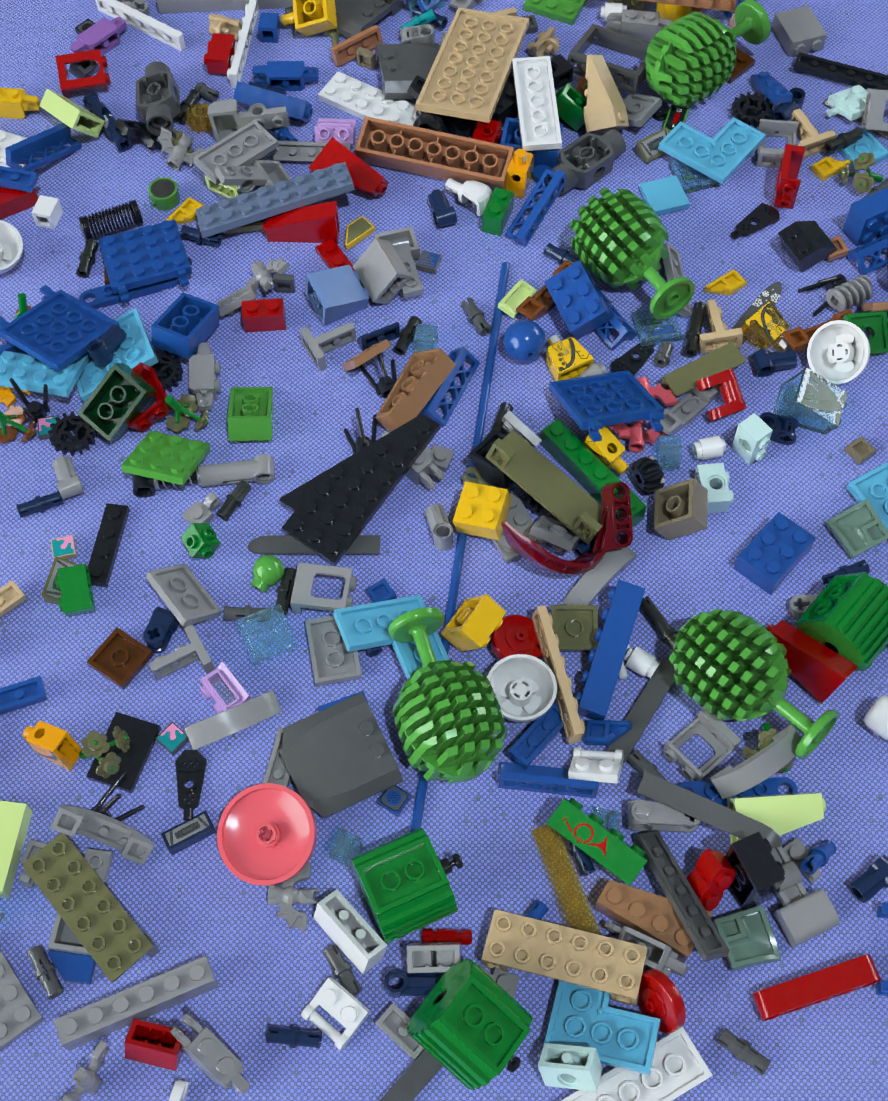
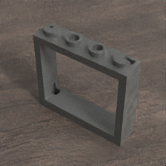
[567,24,650,93]

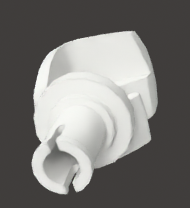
[445,178,492,217]

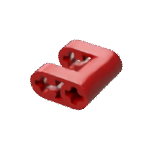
[695,368,747,421]

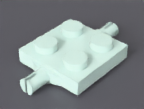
[826,85,867,121]

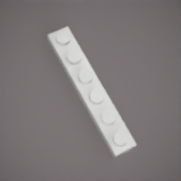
[96,0,186,51]
[227,0,259,88]

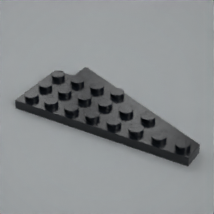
[279,414,441,566]

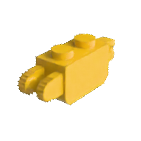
[0,87,40,119]

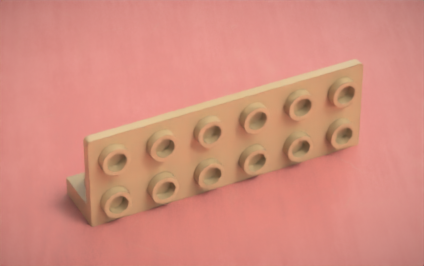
[481,909,647,1006]

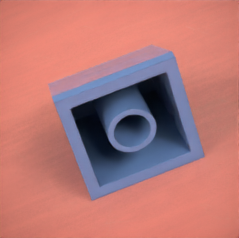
[305,265,370,326]

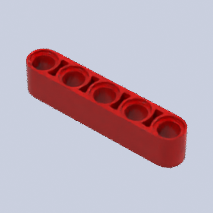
[752,954,881,1021]

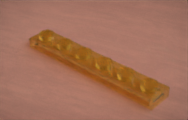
[532,824,602,935]

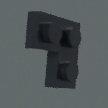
[115,118,162,151]

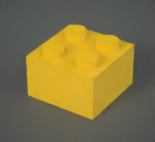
[453,481,512,541]
[440,594,506,652]

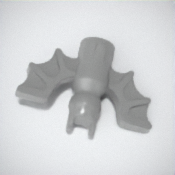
[157,127,205,171]
[246,258,290,296]
[268,862,319,932]
[62,1040,110,1101]

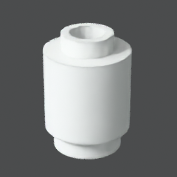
[600,2,627,22]
[692,435,726,460]
[624,646,660,679]

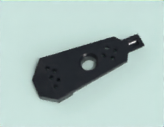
[730,203,780,240]
[611,337,659,376]
[175,749,207,821]

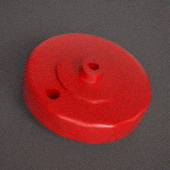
[490,615,542,660]
[637,968,686,1034]

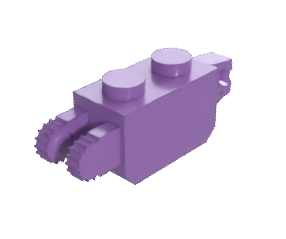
[70,16,127,56]

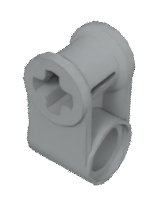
[399,24,435,44]

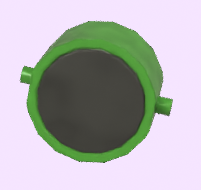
[148,177,180,211]

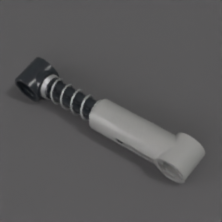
[132,454,275,498]

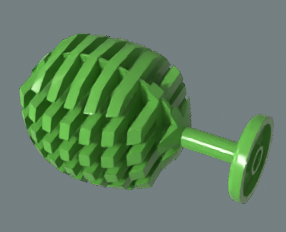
[645,0,771,106]
[569,187,695,320]
[388,607,507,783]
[668,609,840,760]

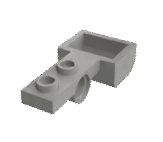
[208,99,290,142]
[214,160,291,193]
[374,226,424,299]
[771,846,840,948]
[48,849,113,956]

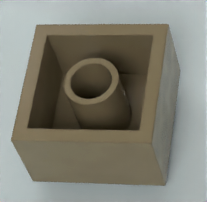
[654,478,708,540]

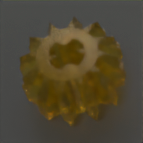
[186,102,213,134]

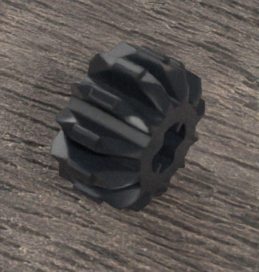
[632,456,665,494]

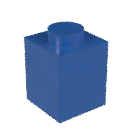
[258,13,281,43]

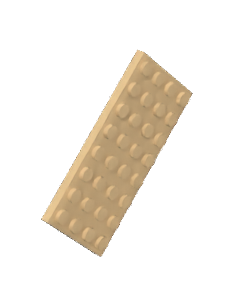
[415,7,529,123]

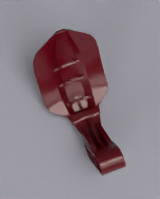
[501,482,633,574]

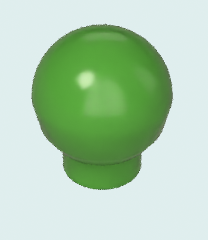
[251,555,284,593]

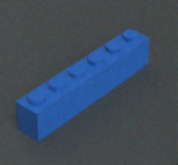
[575,580,645,720]

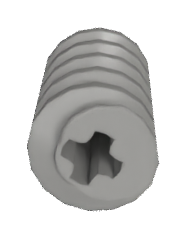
[826,274,873,312]

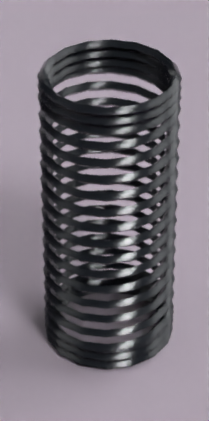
[78,199,144,240]

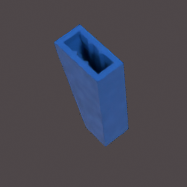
[233,81,313,124]

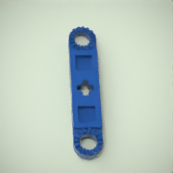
[79,277,179,309]
[678,777,798,807]

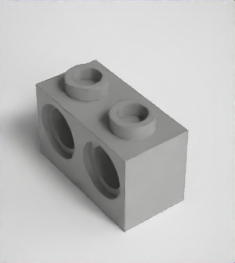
[407,942,461,973]

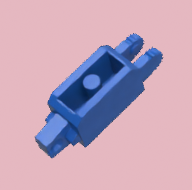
[252,61,319,91]

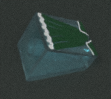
[773,367,848,435]

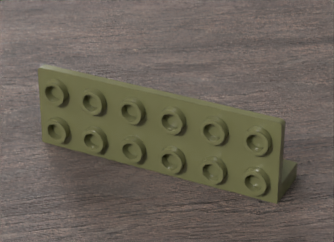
[486,430,602,544]
[23,833,160,982]

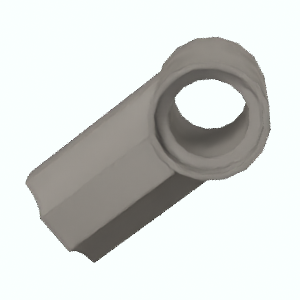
[52,455,84,500]
[425,504,454,551]

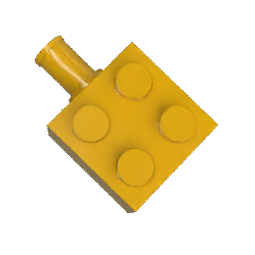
[281,0,338,37]

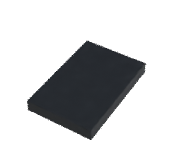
[86,712,161,793]

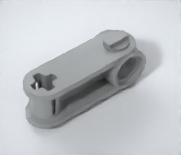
[627,800,701,833]

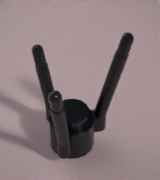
[798,274,847,316]
[359,353,397,398]
[9,378,50,424]
[343,408,377,454]
[90,772,145,821]

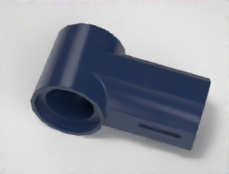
[772,88,805,121]
[428,189,457,228]
[86,324,127,367]
[752,349,797,377]
[849,854,888,903]
[384,969,436,998]

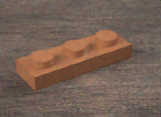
[330,25,383,67]

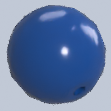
[503,319,546,363]

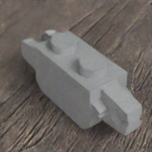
[606,9,672,42]
[189,342,221,411]
[380,431,445,489]
[604,921,689,978]
[170,1014,250,1094]

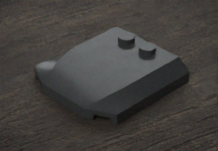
[333,0,404,38]
[375,43,441,99]
[282,692,403,819]

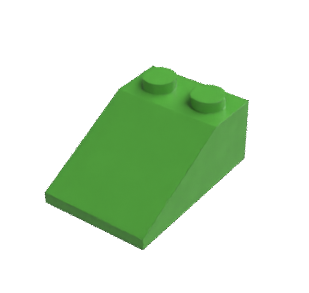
[227,387,273,442]

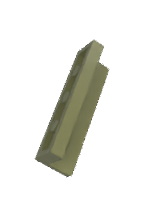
[660,341,746,397]

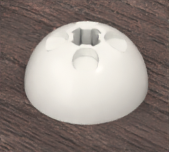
[0,220,23,274]
[807,320,870,384]
[487,654,557,723]

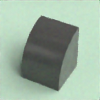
[69,50,98,78]

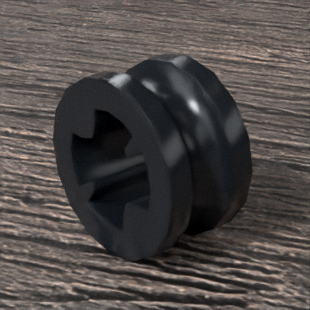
[652,102,669,121]

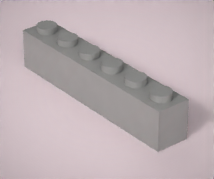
[54,956,219,1051]

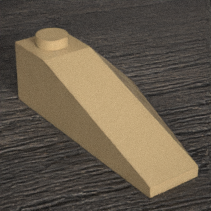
[583,54,629,133]

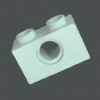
[731,413,773,465]
[694,463,734,513]
[538,1043,603,1092]

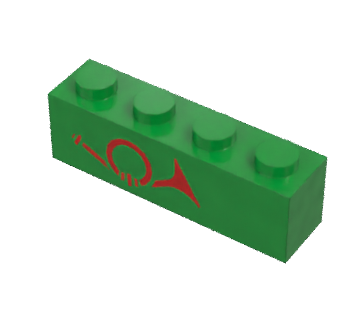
[546,797,648,886]

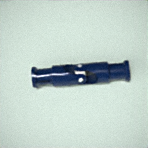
[83,92,133,152]

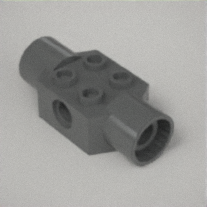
[135,62,181,136]
[546,129,626,196]

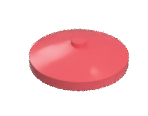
[217,783,317,886]

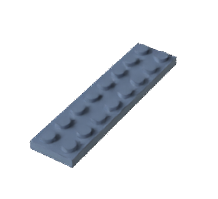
[195,162,355,238]

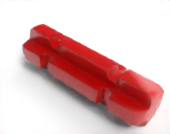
[422,929,472,945]

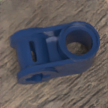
[759,412,799,445]
[143,607,179,654]

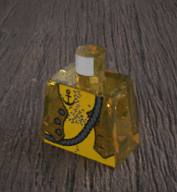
[740,300,790,351]

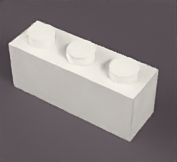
[313,889,388,974]

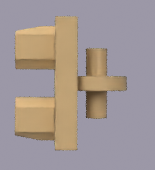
[209,13,242,41]
[527,27,560,57]

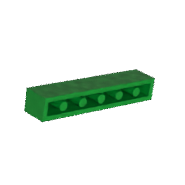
[540,419,647,527]

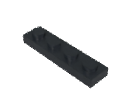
[88,503,130,588]

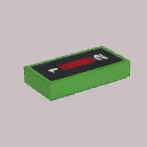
[663,103,690,132]

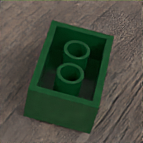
[77,363,156,442]

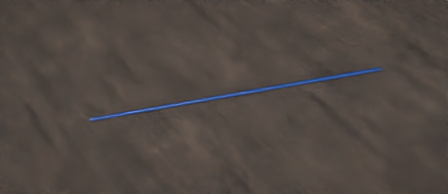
[410,262,510,832]

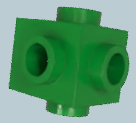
[181,523,221,559]

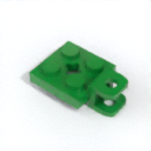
[843,310,888,355]

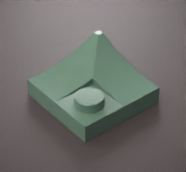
[824,499,888,559]
[714,905,781,972]

